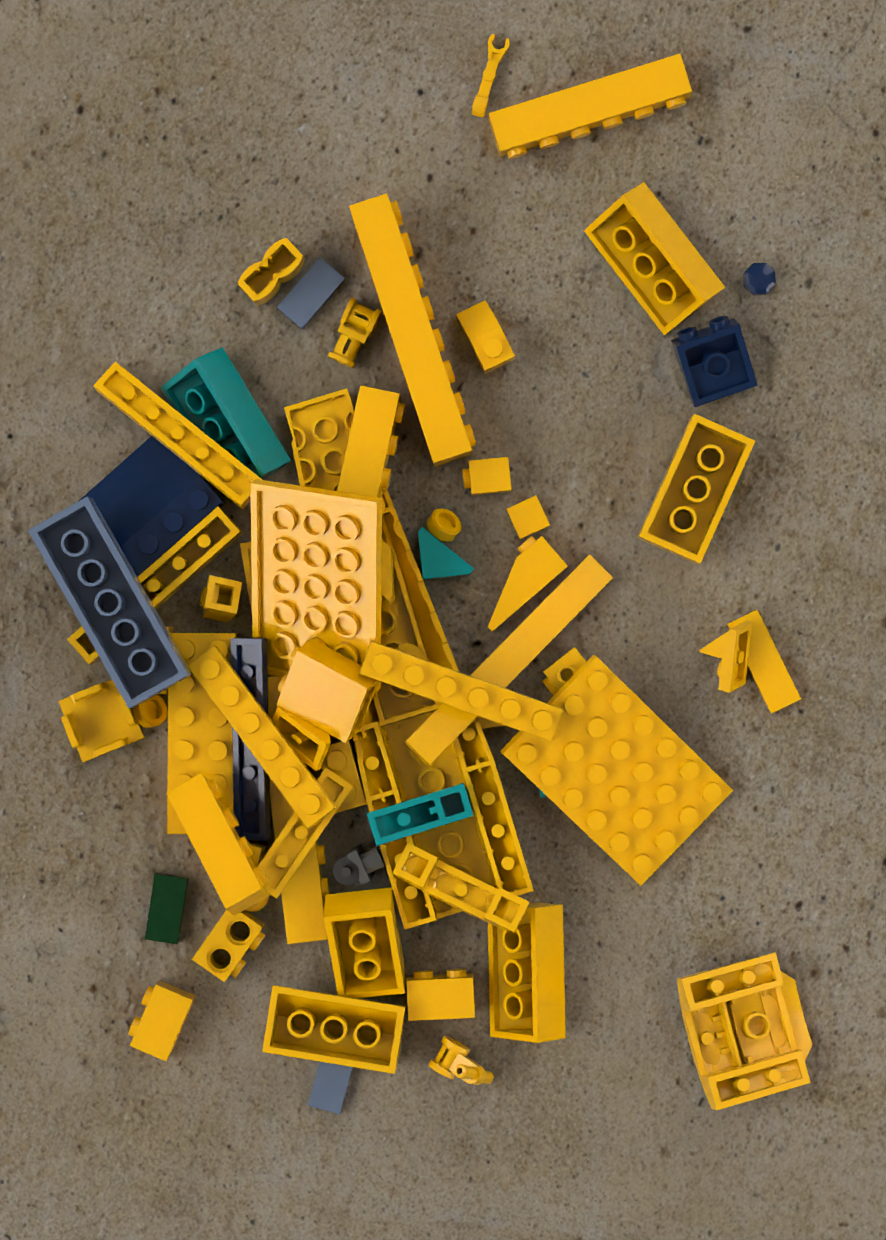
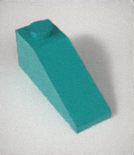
[366,783,474,846]

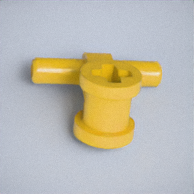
[428,1035,494,1085]

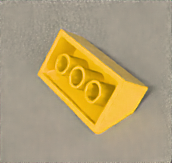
[584,182,726,336]
[488,903,566,1043]
[262,985,406,1074]

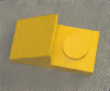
[699,620,752,693]

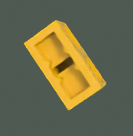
[192,910,265,982]

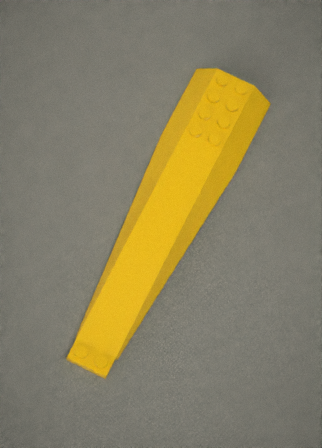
[284,388,534,930]

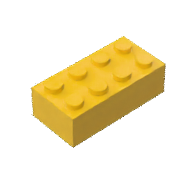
[637,414,755,565]

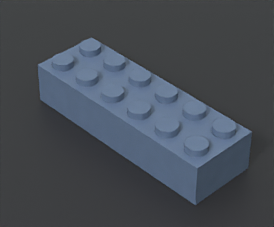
[28,497,192,709]

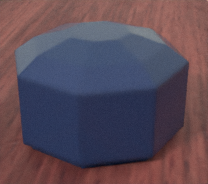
[743,263,776,295]

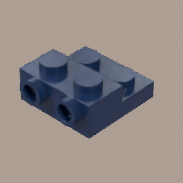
[671,316,758,407]

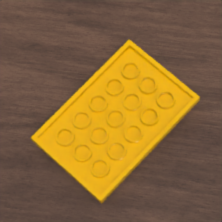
[250,479,382,694]
[500,654,734,886]

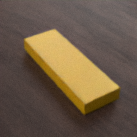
[727,609,801,714]

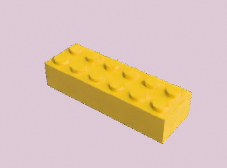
[167,633,239,834]

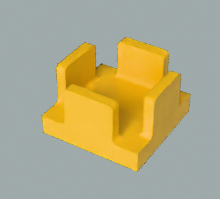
[58,680,146,762]

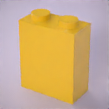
[276,638,379,743]

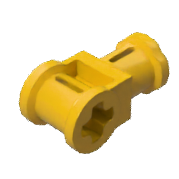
[327,297,382,369]

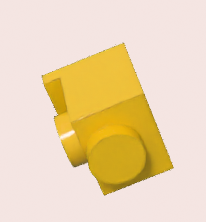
[199,575,242,623]

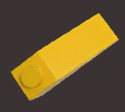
[487,536,568,632]

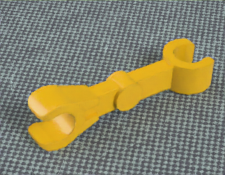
[472,34,510,118]

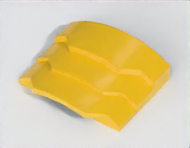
[677,952,813,1110]

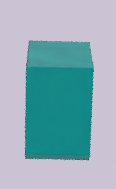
[418,527,474,580]

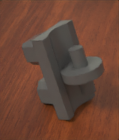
[333,844,385,885]

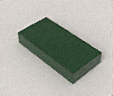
[145,873,189,944]

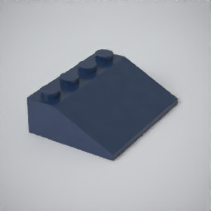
[79,436,226,577]

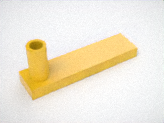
[258,767,353,899]

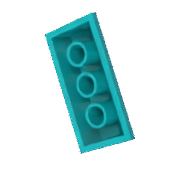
[160,347,291,501]

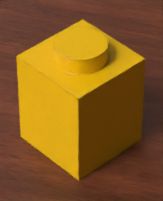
[462,457,512,496]

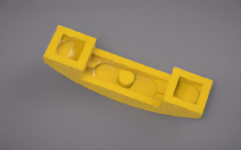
[393,843,529,933]

